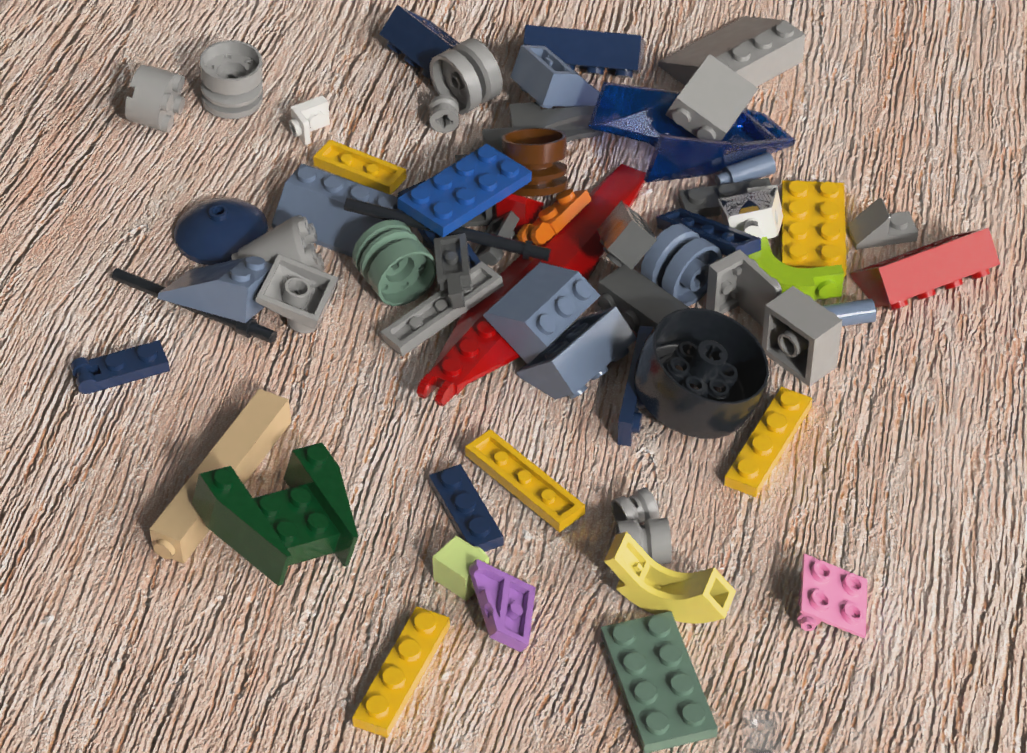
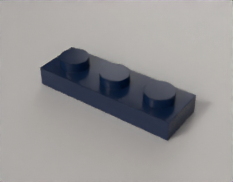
[429,464,504,552]

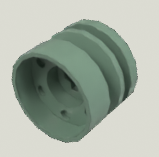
[352,220,437,306]

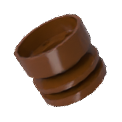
[502,128,568,197]

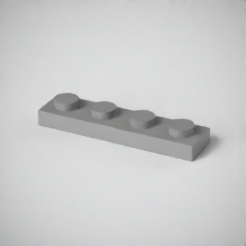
[381,261,504,357]

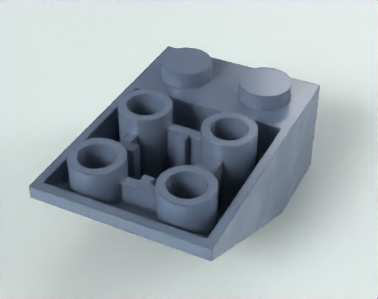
[510,45,613,109]

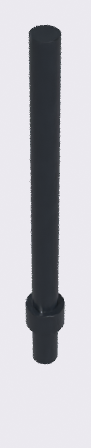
[112,268,277,344]

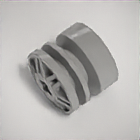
[200,40,263,119]

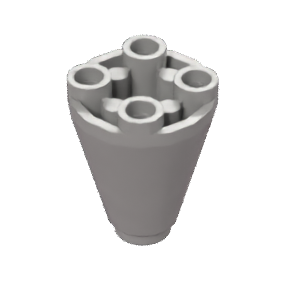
[232,215,325,271]

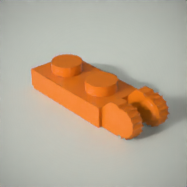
[517,189,592,245]

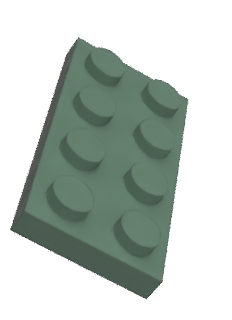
[601,611,718,753]

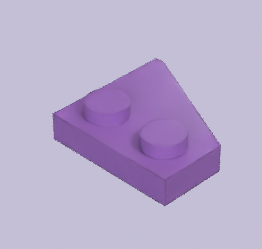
[469,559,536,652]

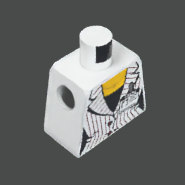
[718,187,783,239]

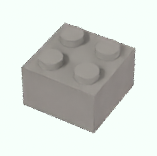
[762,286,843,387]

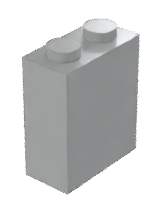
[665,54,758,150]

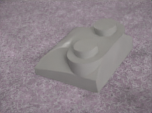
[255,254,339,333]

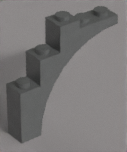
[455,102,602,227]

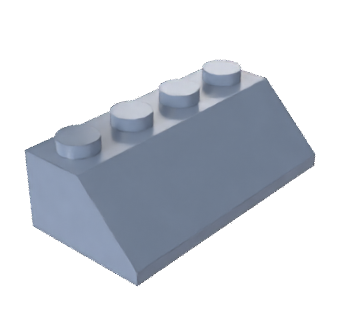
[272,164,411,257]

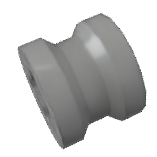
[429,95,459,133]

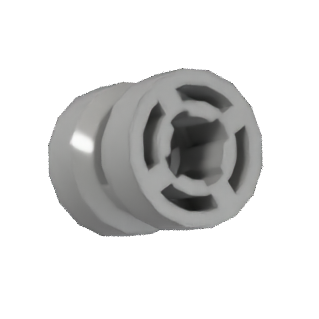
[611,487,659,523]

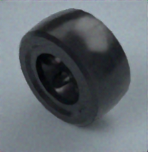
[634,308,769,439]

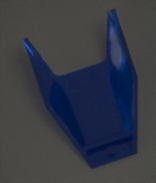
[588,82,796,183]

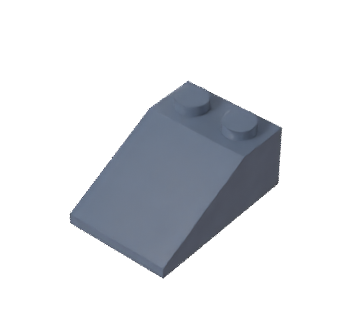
[158,256,273,323]

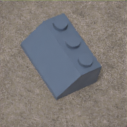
[483,262,601,364]
[516,306,637,400]

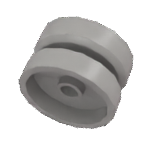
[430,38,503,115]

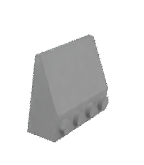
[658,16,805,87]

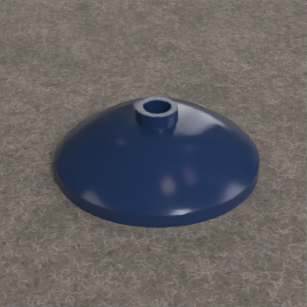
[174,197,268,265]

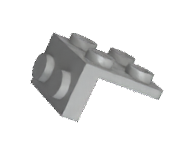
[706,250,782,327]

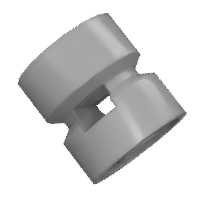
[616,518,672,564]

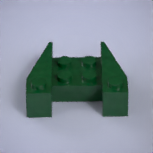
[192,443,358,586]

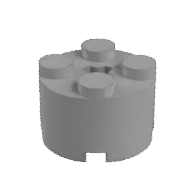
[125,65,185,133]

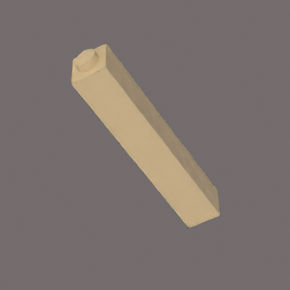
[149,389,291,564]

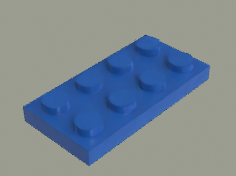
[397,143,532,238]

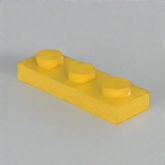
[313,140,407,195]

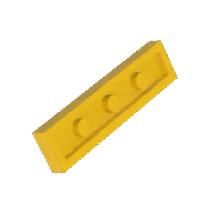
[724,387,812,497]
[465,429,585,533]
[352,606,450,738]

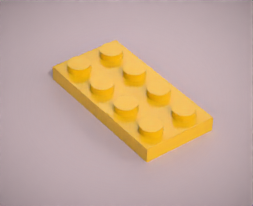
[781,180,847,277]

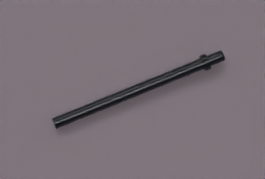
[344,198,551,261]

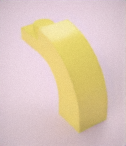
[604,531,736,624]

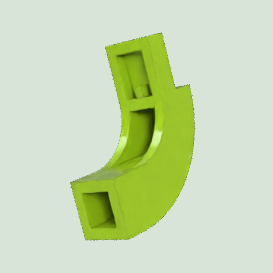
[749,237,844,300]

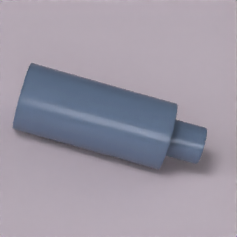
[715,152,776,185]
[822,299,876,326]

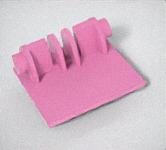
[797,553,867,638]

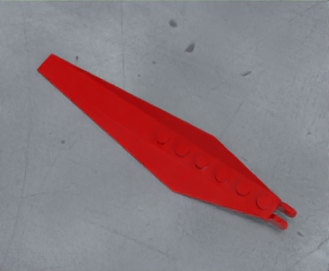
[416,164,648,406]

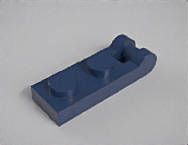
[70,340,170,394]

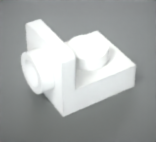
[289,95,330,145]

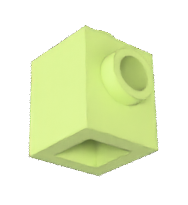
[432,535,489,601]

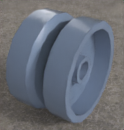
[641,223,722,306]

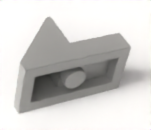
[847,198,918,250]

